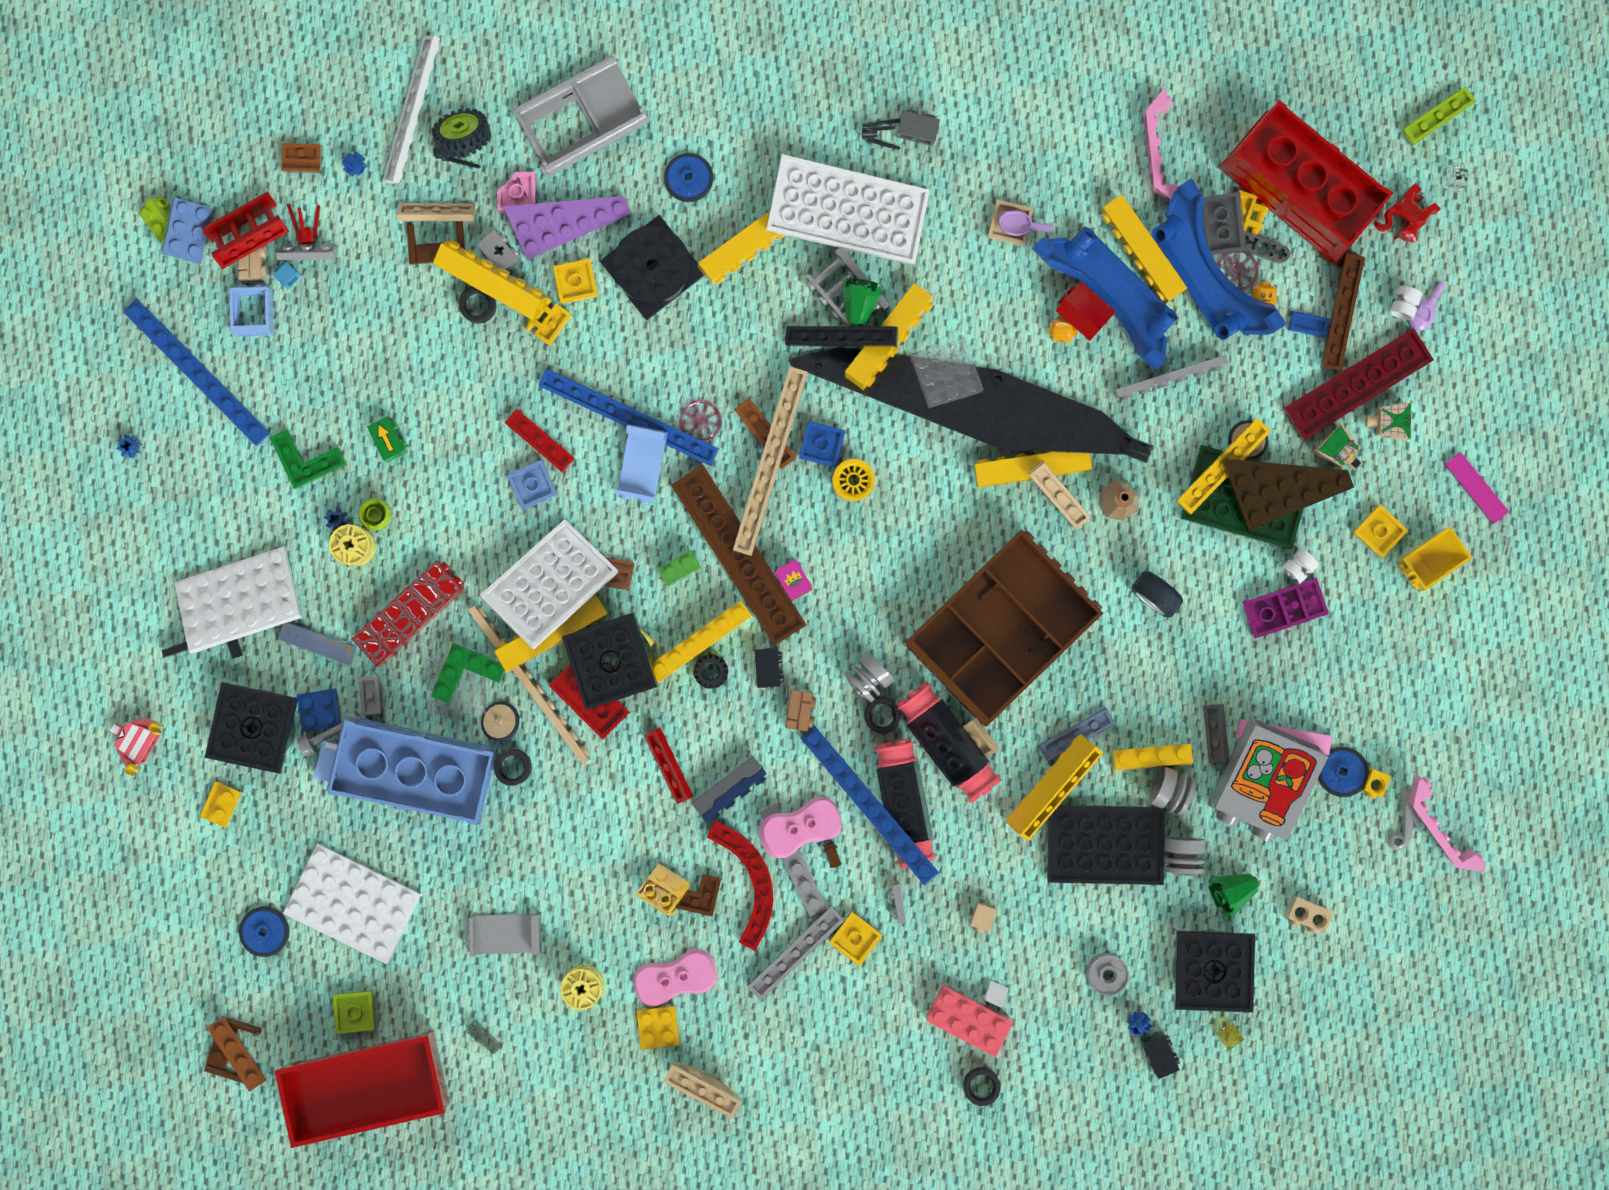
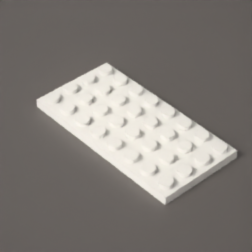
[766,154,930,265]

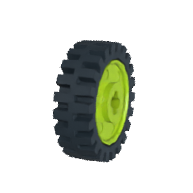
[432,108,491,158]

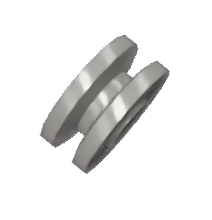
[1086,952,1129,996]

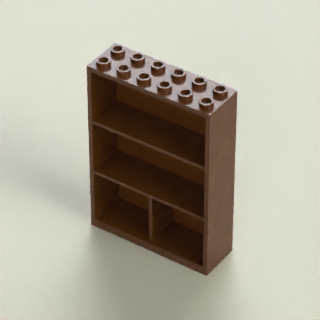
[903,530,1103,727]

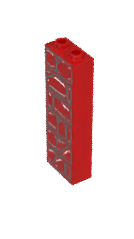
[351,561,465,667]

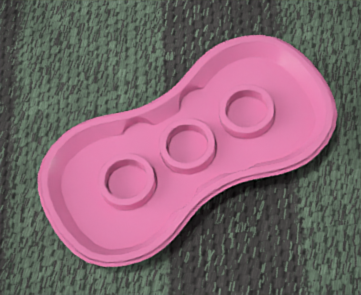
[759,797,842,858]
[633,949,717,1007]

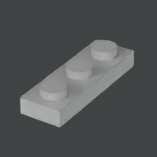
[276,243,338,260]

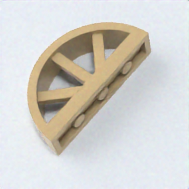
[663,1063,742,1119]

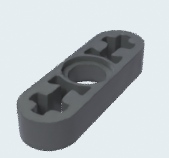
[1242,232,1290,264]

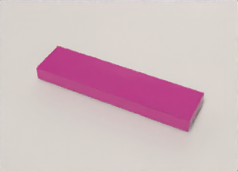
[1444,452,1509,524]

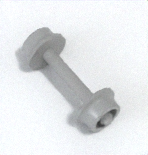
[297,710,362,756]

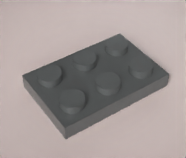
[1203,192,1247,255]

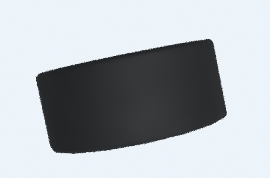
[458,286,497,324]
[864,697,901,734]
[494,749,532,786]
[963,1067,1001,1106]

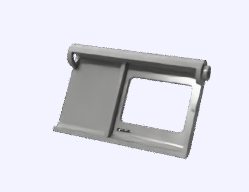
[513,55,649,177]

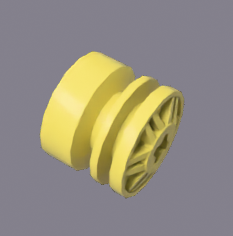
[329,524,376,566]
[560,964,605,1010]

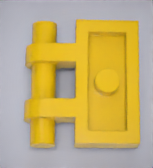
[1238,190,1268,236]
[524,298,572,346]

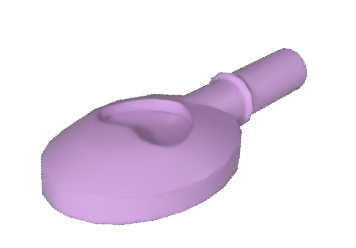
[999,211,1053,236]
[1409,282,1446,331]

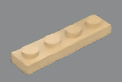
[396,203,476,222]
[1028,461,1091,530]

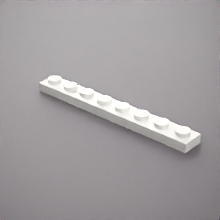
[383,35,440,184]

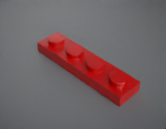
[505,409,575,473]
[644,727,694,804]

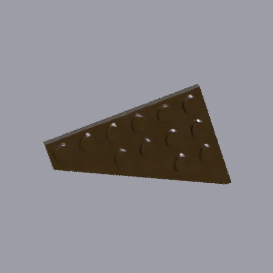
[1221,459,1354,530]

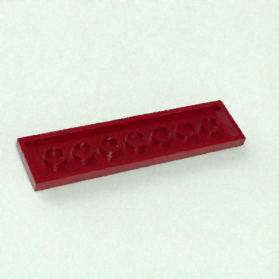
[1283,328,1434,441]

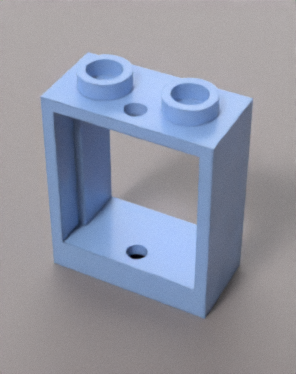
[229,284,274,337]

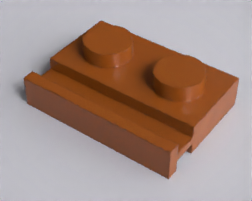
[281,143,322,173]
[604,557,635,591]

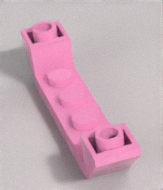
[1143,90,1178,204]
[1408,773,1486,871]

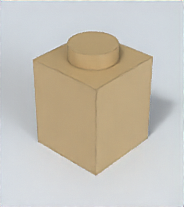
[969,902,996,933]

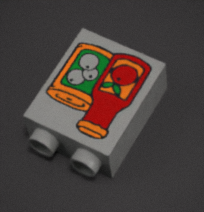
[1211,717,1328,842]

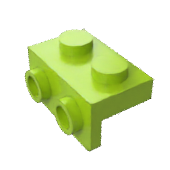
[138,196,171,243]

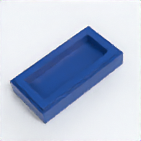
[1288,311,1330,338]

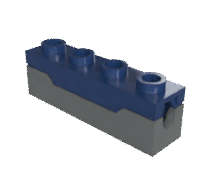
[691,756,767,822]

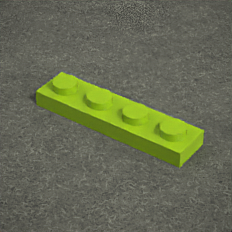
[1401,86,1477,146]

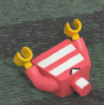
[110,718,164,777]

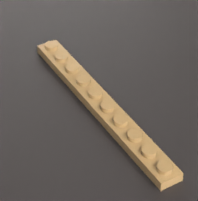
[733,367,808,556]
[468,606,591,765]

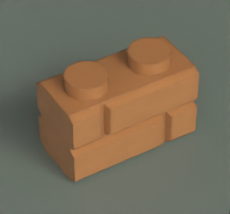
[785,690,817,731]

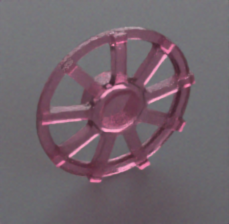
[1217,250,1259,291]
[679,400,722,442]

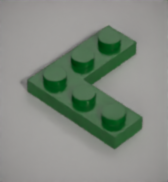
[270,429,347,489]
[431,643,505,704]

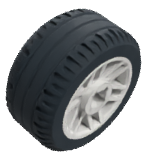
[1131,571,1183,618]

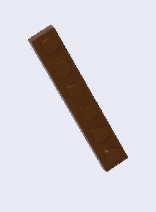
[1320,253,1365,371]

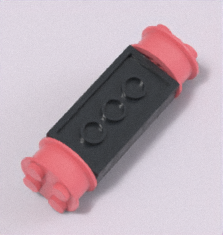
[896,681,1002,803]
[873,738,937,868]

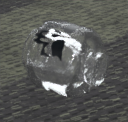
[1442,163,1469,192]

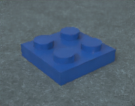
[799,421,845,468]
[297,688,341,732]

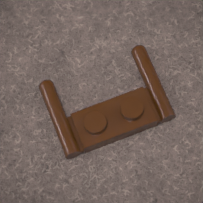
[406,221,465,265]
[204,1016,262,1083]

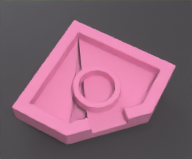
[497,172,536,212]

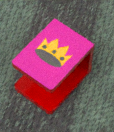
[774,559,812,601]

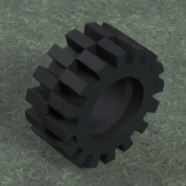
[693,654,728,689]

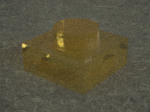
[1216,1022,1244,1051]

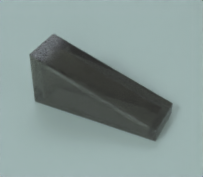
[466,1019,502,1054]

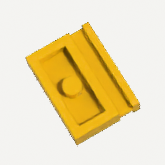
[200,781,242,828]

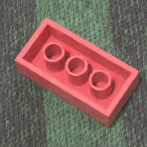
[925,983,1014,1057]

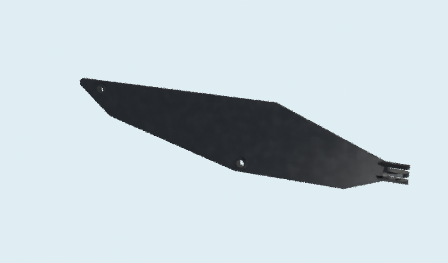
[790,347,1154,463]

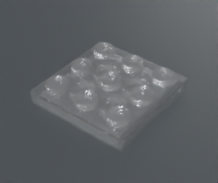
[910,338,983,408]
[426,657,486,716]

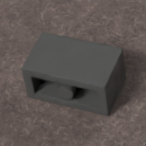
[896,109,940,146]

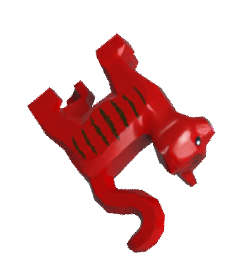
[1374,183,1441,243]

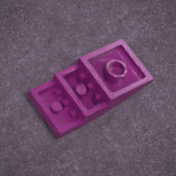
[1242,578,1329,639]

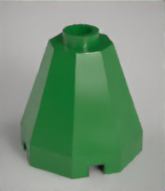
[842,278,884,326]
[1208,874,1259,916]

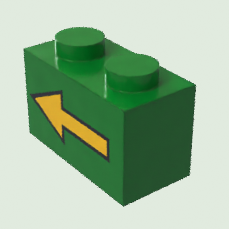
[367,416,408,463]

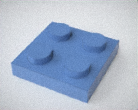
[507,460,558,510]

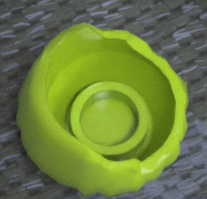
[358,498,392,531]

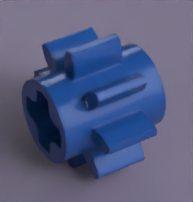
[342,152,366,177]
[116,434,143,458]
[324,508,350,531]
[1126,1012,1152,1036]

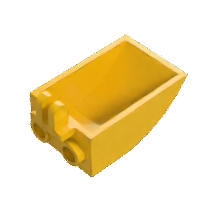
[1397,526,1473,591]

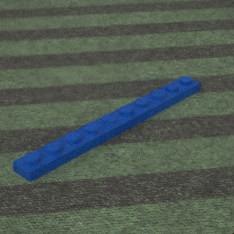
[123,299,270,446]
[539,368,720,466]
[800,726,939,886]

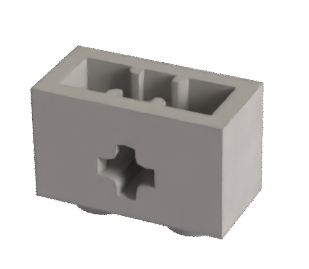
[477,230,521,272]

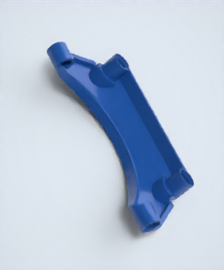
[1151,178,1287,340]
[1032,227,1178,371]

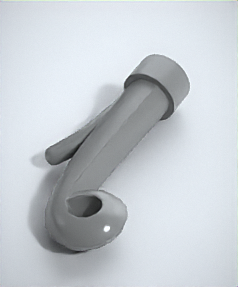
[1388,789,1421,851]

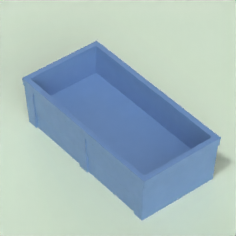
[327,715,497,825]

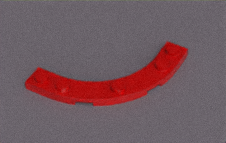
[707,820,773,951]

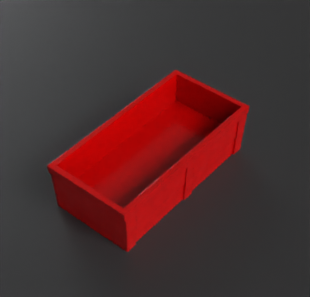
[1218,100,1394,264]
[274,1030,449,1148]

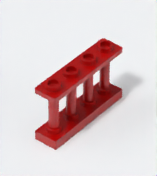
[202,192,289,269]

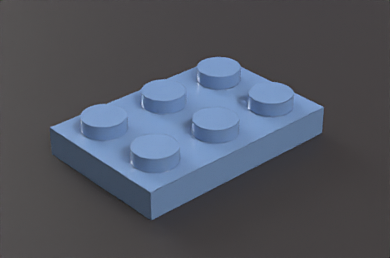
[161,197,212,264]

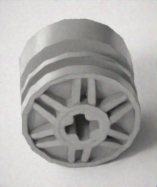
[844,651,895,702]
[1148,766,1196,816]
[1163,837,1206,876]

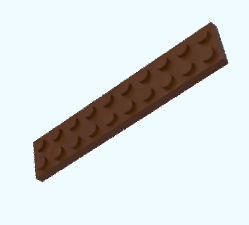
[671,464,807,646]

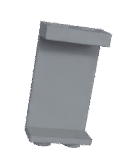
[466,913,542,957]

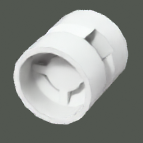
[1389,286,1423,321]
[1281,548,1319,585]

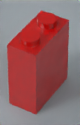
[1056,282,1116,341]

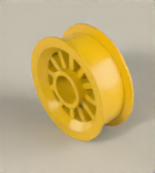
[832,459,875,501]

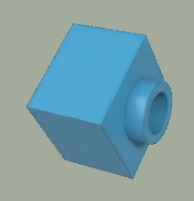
[273,262,301,290]

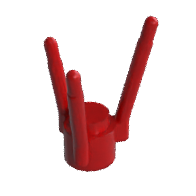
[287,204,320,244]

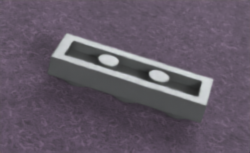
[1203,704,1230,763]

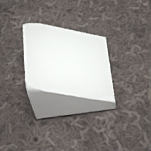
[984,980,1009,1008]

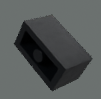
[754,648,784,688]
[1140,1031,1180,1079]

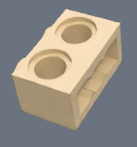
[1284,895,1333,934]

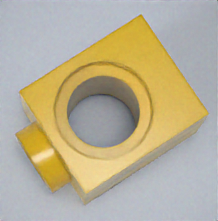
[1362,768,1391,799]

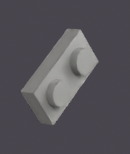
[358,675,383,715]
[889,882,906,924]

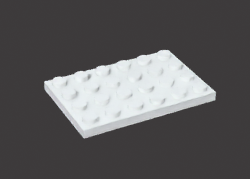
[479,519,618,650]
[174,547,302,653]
[283,843,421,964]

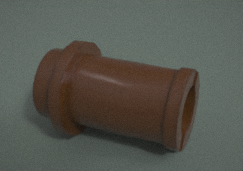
[823,842,842,868]

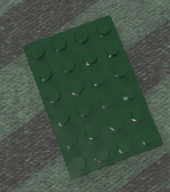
[1180,445,1304,550]

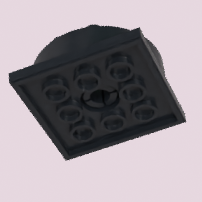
[600,215,704,321]
[562,612,659,710]
[204,682,298,774]
[1172,930,1255,1013]

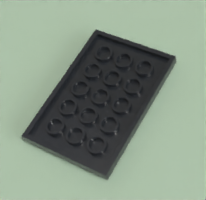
[1047,805,1165,885]

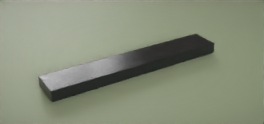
[785,326,899,347]

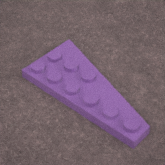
[503,196,632,260]

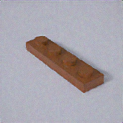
[734,398,796,470]
[207,1016,266,1092]

